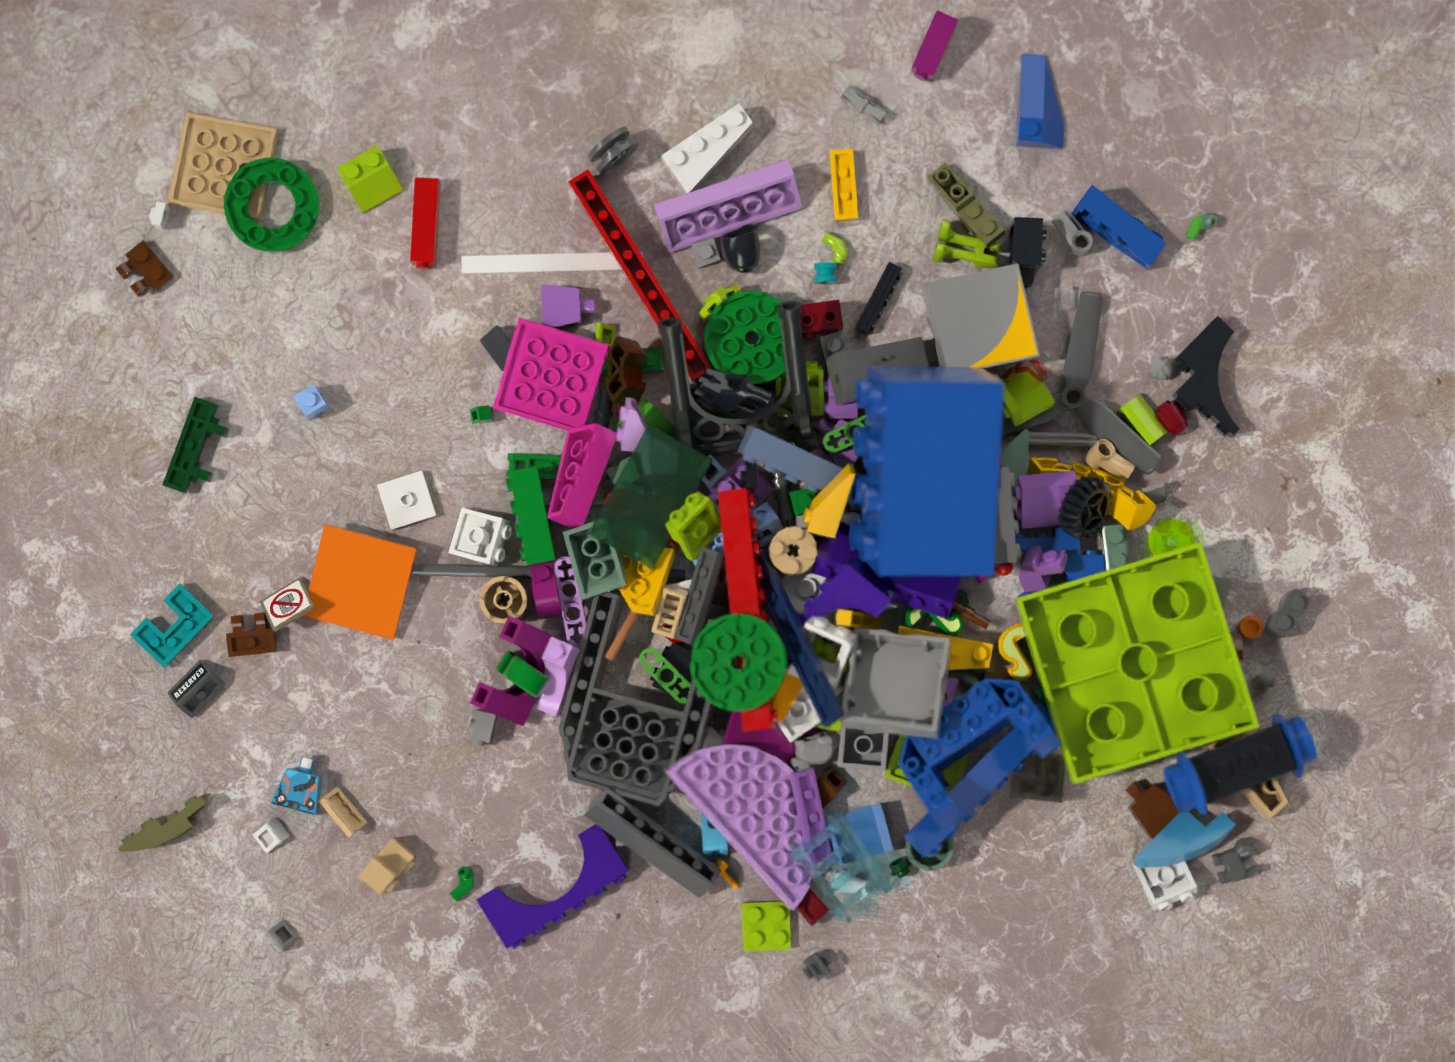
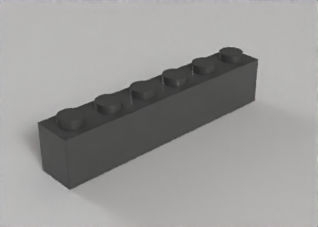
[584,787,721,898]

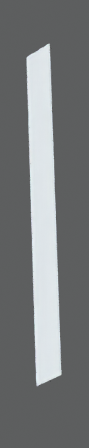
[462,252,643,273]

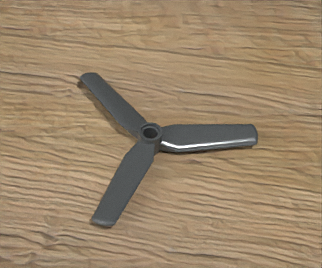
[1001,291,1162,475]

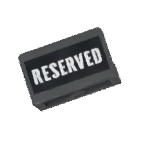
[168,660,226,718]

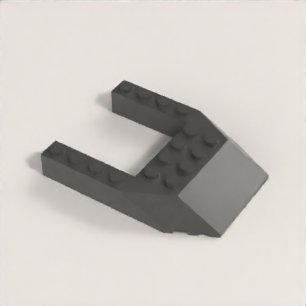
[559,592,716,806]

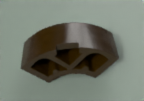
[605,336,648,405]

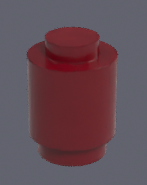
[1155,400,1189,436]

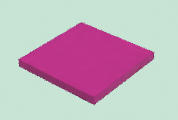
[493,317,610,431]

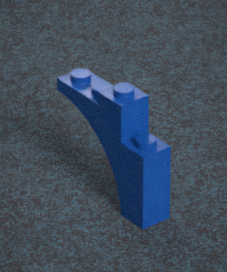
[1015,526,1105,582]

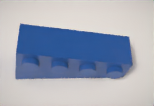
[1072,185,1166,270]

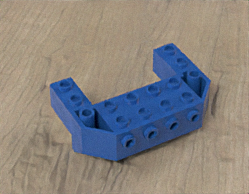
[898,678,1062,828]

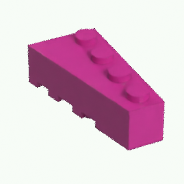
[547,423,617,528]

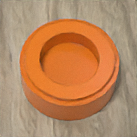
[1238,615,1263,639]

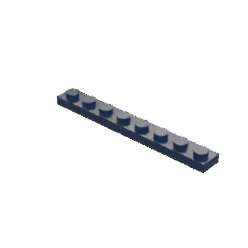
[758,549,845,727]

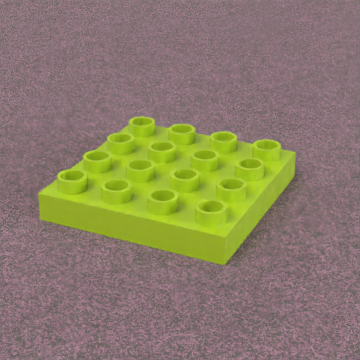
[1014,542,1259,784]

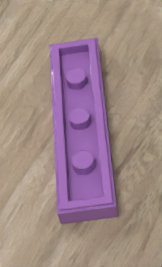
[789,768,833,868]

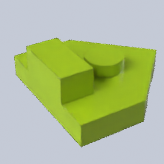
[699,284,742,323]

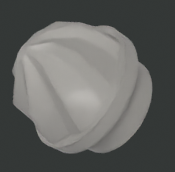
[1147,356,1172,380]

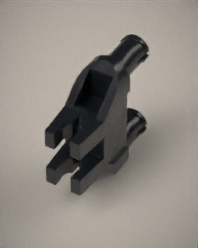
[693,368,772,415]

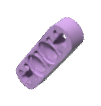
[554,556,587,648]

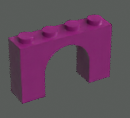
[470,616,562,727]

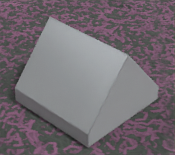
[266,920,298,952]

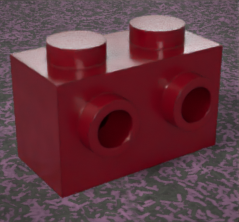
[800,299,843,340]

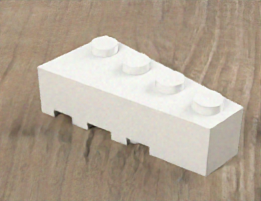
[661,104,753,194]

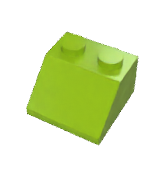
[337,145,404,213]

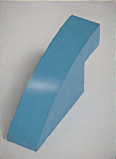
[1134,811,1236,868]

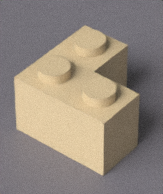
[358,838,416,895]

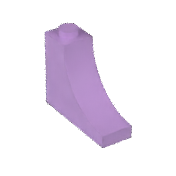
[534,637,580,718]

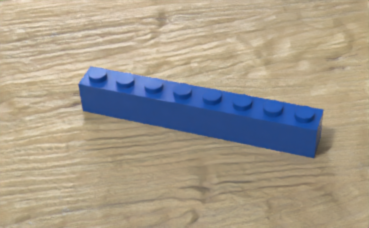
[903,702,1055,857]

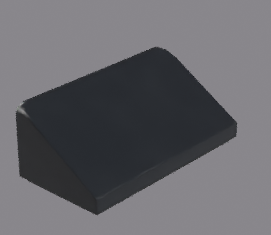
[479,325,511,372]

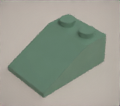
[563,517,627,600]

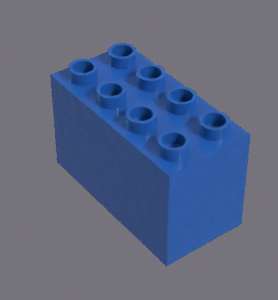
[849,366,1004,576]

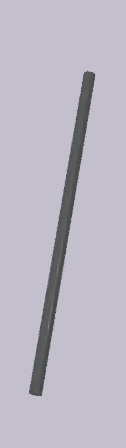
[411,564,685,581]

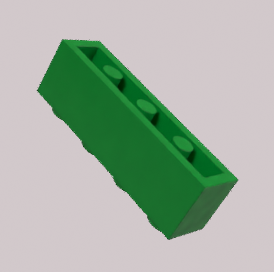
[506,466,556,566]

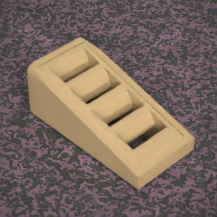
[651,584,688,639]

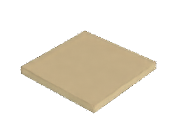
[168,112,279,221]

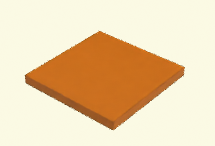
[303,524,417,640]

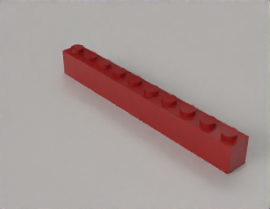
[568,169,713,384]
[718,488,779,732]

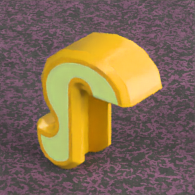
[996,623,1033,682]

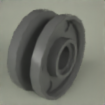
[587,127,639,175]

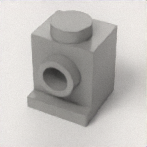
[468,709,498,746]

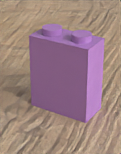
[1014,471,1077,529]

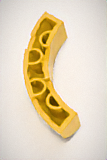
[1028,457,1156,531]

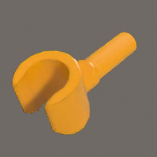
[714,858,739,889]

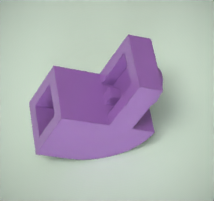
[1019,545,1068,592]

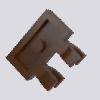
[115,240,174,297]
[226,612,277,657]

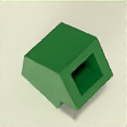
[470,405,493,424]

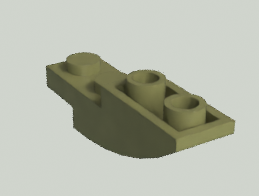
[927,163,1006,248]
[118,795,210,852]

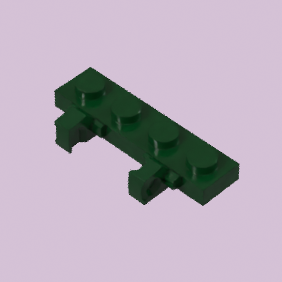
[162,397,230,494]

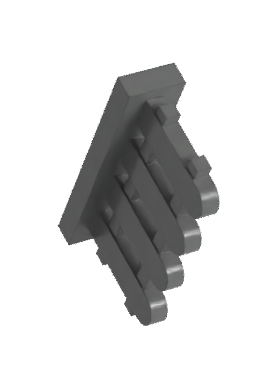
[675,547,731,645]

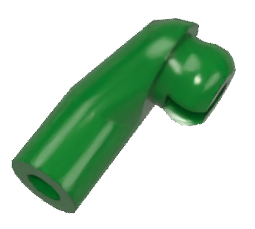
[450,866,474,902]

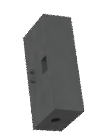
[825,337,929,405]

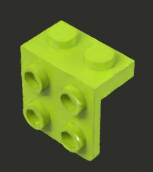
[995,369,1055,427]

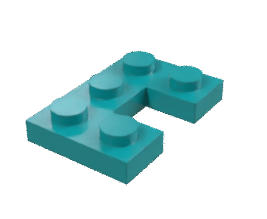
[130,583,215,668]

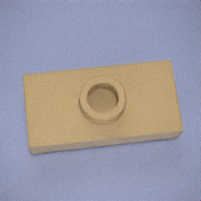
[318,787,368,838]

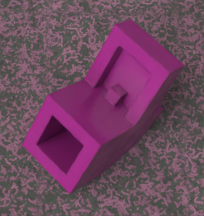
[530,562,562,619]

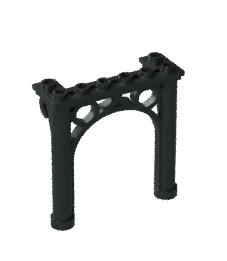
[657,301,820,469]

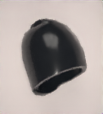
[720,223,761,273]

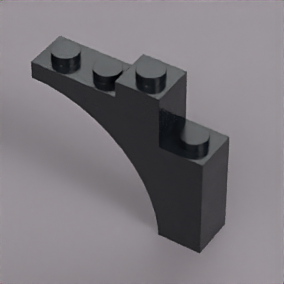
[1172,316,1240,438]

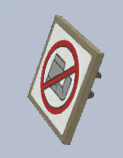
[260,577,315,633]

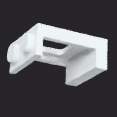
[788,616,857,690]

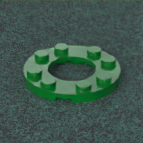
[224,157,319,253]

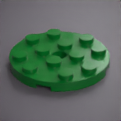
[704,291,786,386]
[690,614,787,711]

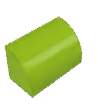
[1118,394,1168,445]

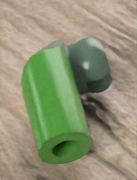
[1185,213,1218,241]

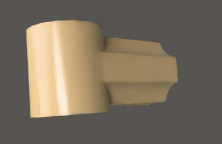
[1085,439,1135,481]

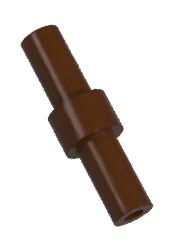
[952,600,991,629]

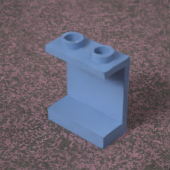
[825,803,894,865]

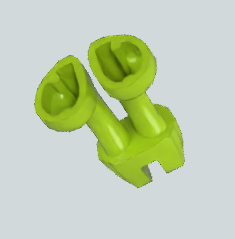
[932,219,1003,268]

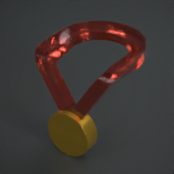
[1002,359,1048,382]

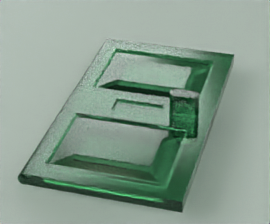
[588,424,713,570]

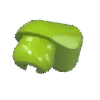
[821,232,849,265]

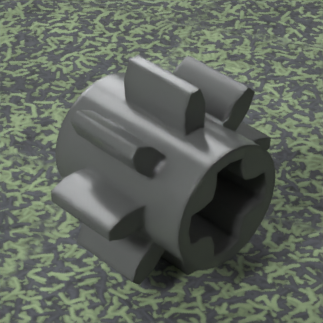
[802,951,832,981]

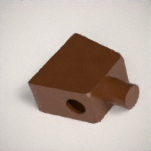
[1125,781,1180,839]

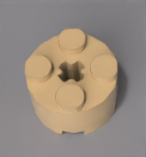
[769,527,817,576]
[479,576,529,625]

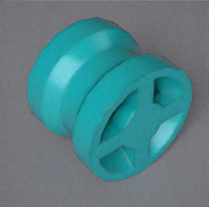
[814,262,837,285]

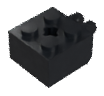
[1009,217,1047,289]

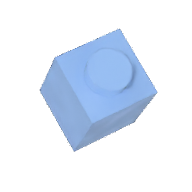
[293,384,329,420]

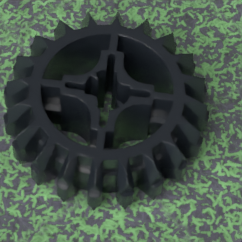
[1058,475,1112,540]

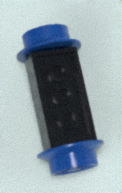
[1163,714,1317,815]

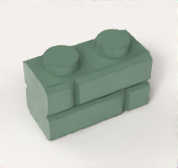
[1099,524,1130,571]

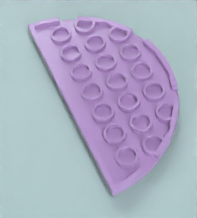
[665,744,817,910]

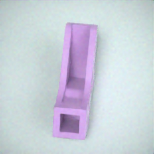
[616,398,678,476]

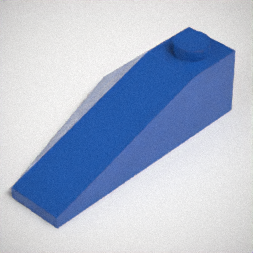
[1016,53,1064,149]

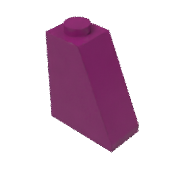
[911,10,958,81]

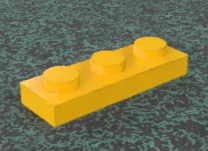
[829,149,858,221]

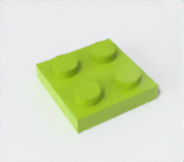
[742,901,791,951]

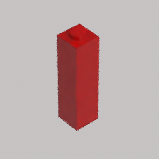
[410,177,441,270]

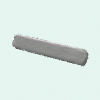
[1029,432,1097,447]

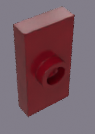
[796,887,830,926]

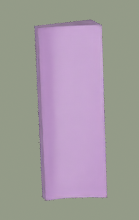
[654,160,802,253]

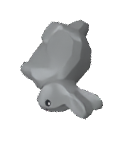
[790,732,839,772]

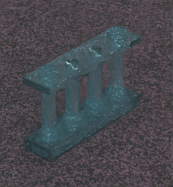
[789,809,893,923]

